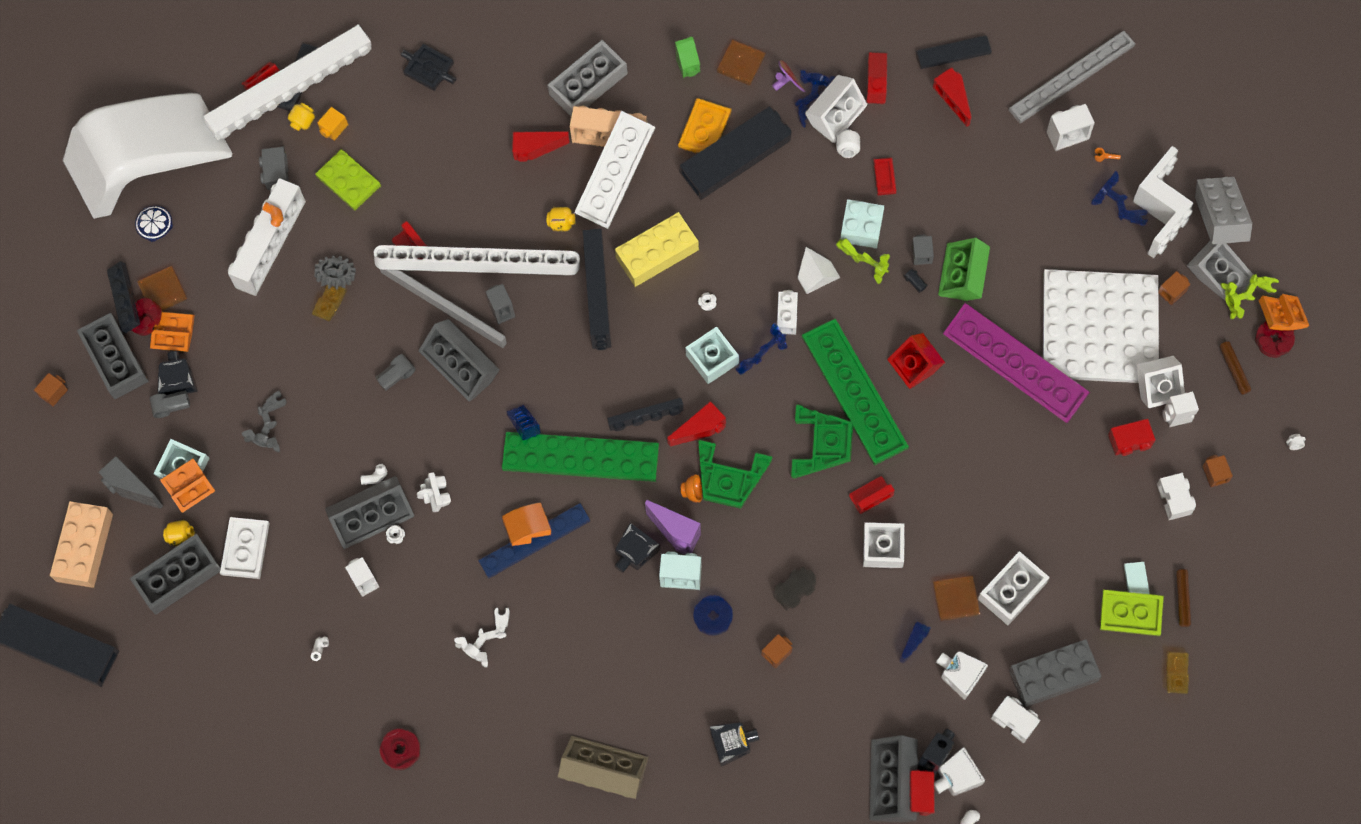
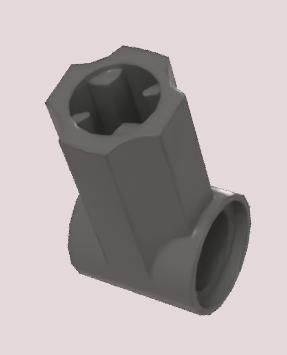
[375,354,416,391]
[150,391,190,418]

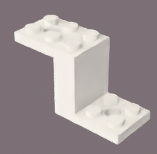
[1133,146,1193,258]

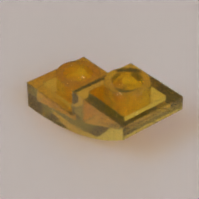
[312,285,347,322]
[1167,652,1189,694]

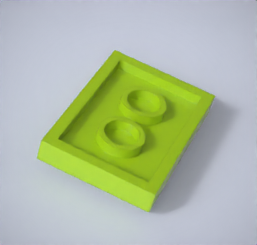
[315,149,381,211]
[1100,590,1164,636]

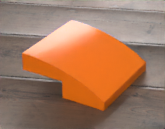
[1259,294,1309,330]
[150,312,195,352]
[160,458,215,513]
[502,503,551,546]

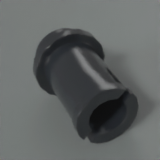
[904,269,928,293]

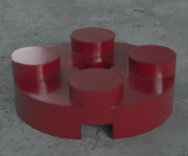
[131,298,162,336]
[1255,321,1295,358]
[379,729,421,770]

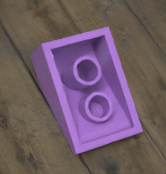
[645,500,701,554]

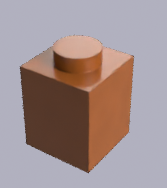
[1158,271,1190,305]
[34,373,68,407]
[1202,455,1233,487]
[761,634,793,669]

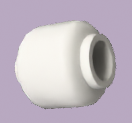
[836,130,860,158]

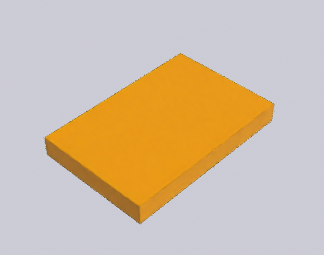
[678,98,731,154]

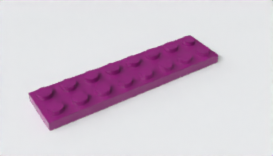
[943,303,1090,423]

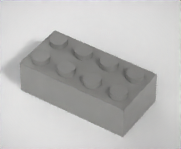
[548,40,628,117]
[1195,177,1252,244]

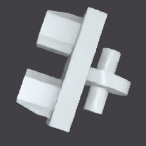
[417,472,451,512]

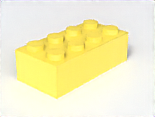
[615,212,699,287]

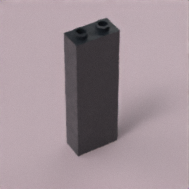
[679,106,792,200]
[583,229,611,351]
[0,604,119,688]

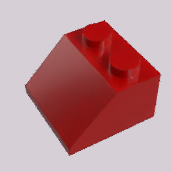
[887,333,945,389]

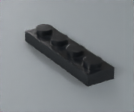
[107,261,140,333]
[607,398,684,431]

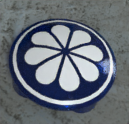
[135,206,173,242]

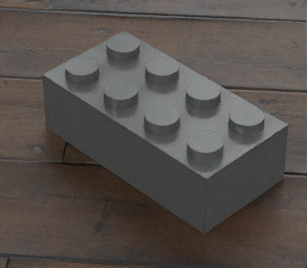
[77,313,149,399]
[130,534,221,615]
[1009,640,1102,708]

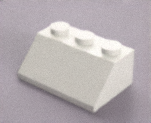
[805,75,867,143]

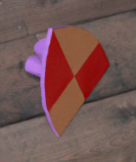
[772,60,805,92]

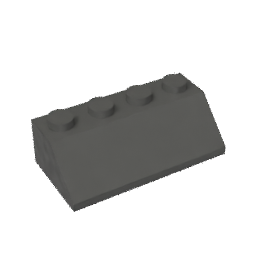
[419,319,500,402]
[325,476,415,549]
[870,735,918,822]

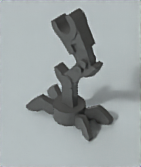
[242,391,287,452]

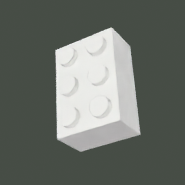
[978,551,1050,625]

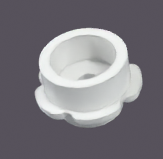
[698,293,717,311]
[1286,434,1306,450]
[386,525,405,544]

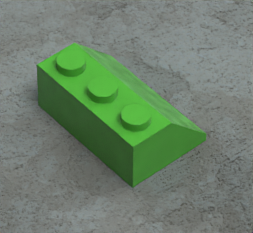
[938,238,990,301]

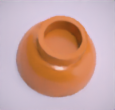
[681,475,703,503]

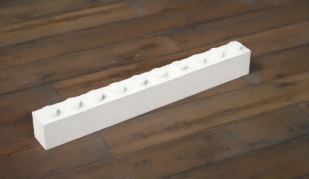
[203,25,371,141]

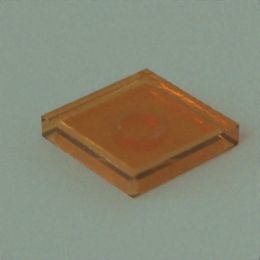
[717,40,765,85]
[138,266,187,311]
[933,576,980,621]

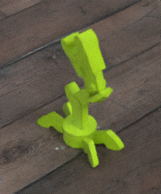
[836,238,890,284]
[1220,274,1279,319]

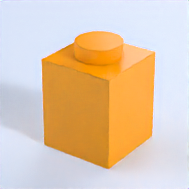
[318,107,348,141]

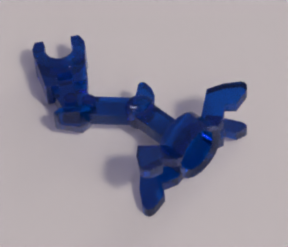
[795,70,836,128]
[1091,171,1148,225]
[735,323,788,375]

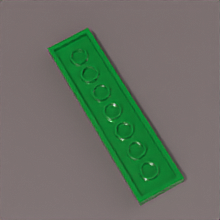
[802,319,909,466]
[502,432,659,482]

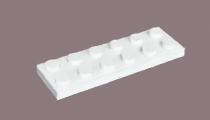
[574,111,656,229]

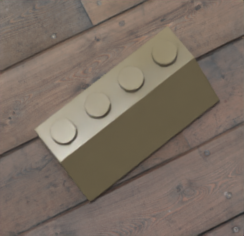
[558,736,649,799]

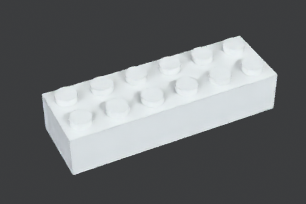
[228,178,306,296]

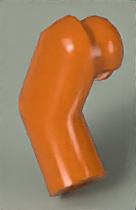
[263,202,283,227]

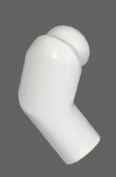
[361,464,387,485]
[311,636,329,661]
[960,810,980,824]

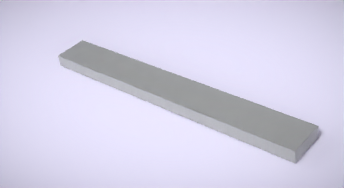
[1009,31,1135,124]
[380,269,507,348]

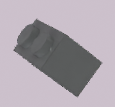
[259,147,289,190]
[485,284,515,324]

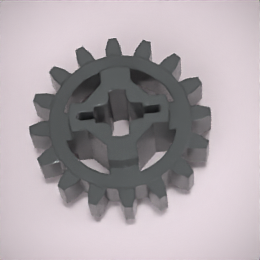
[314,255,356,289]

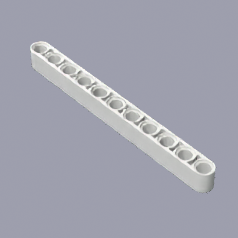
[374,245,580,275]

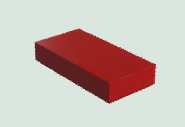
[874,158,896,195]

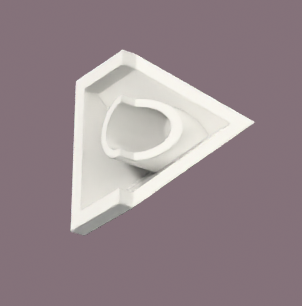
[798,247,840,294]

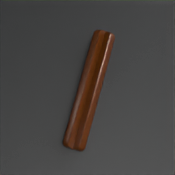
[1220,341,1251,395]
[1176,569,1191,627]

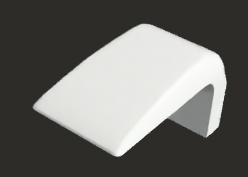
[63,93,232,219]

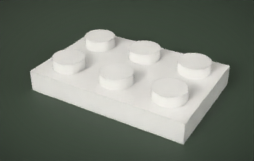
[220,517,270,579]

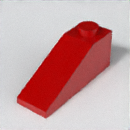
[867,53,887,104]
[933,67,971,127]
[513,132,570,162]
[667,401,726,447]

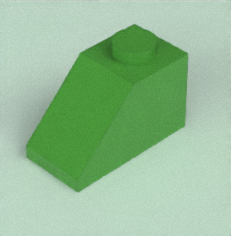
[675,37,700,78]

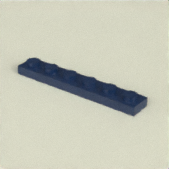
[479,503,590,579]

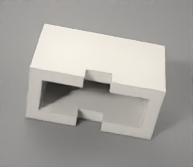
[1162,392,1199,427]
[1157,473,1196,520]
[345,557,379,597]
[991,696,1040,743]

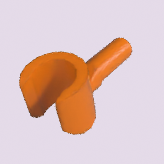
[1095,148,1120,162]

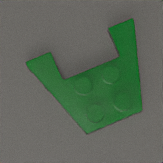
[791,405,853,478]
[699,440,772,509]

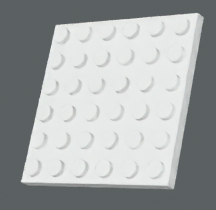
[1043,270,1159,383]

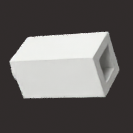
[777,290,798,335]

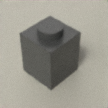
[912,234,934,265]

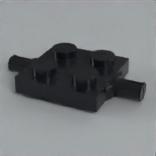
[401,44,456,91]

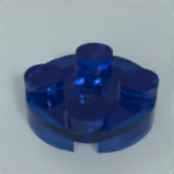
[693,595,733,636]

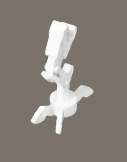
[454,608,510,667]

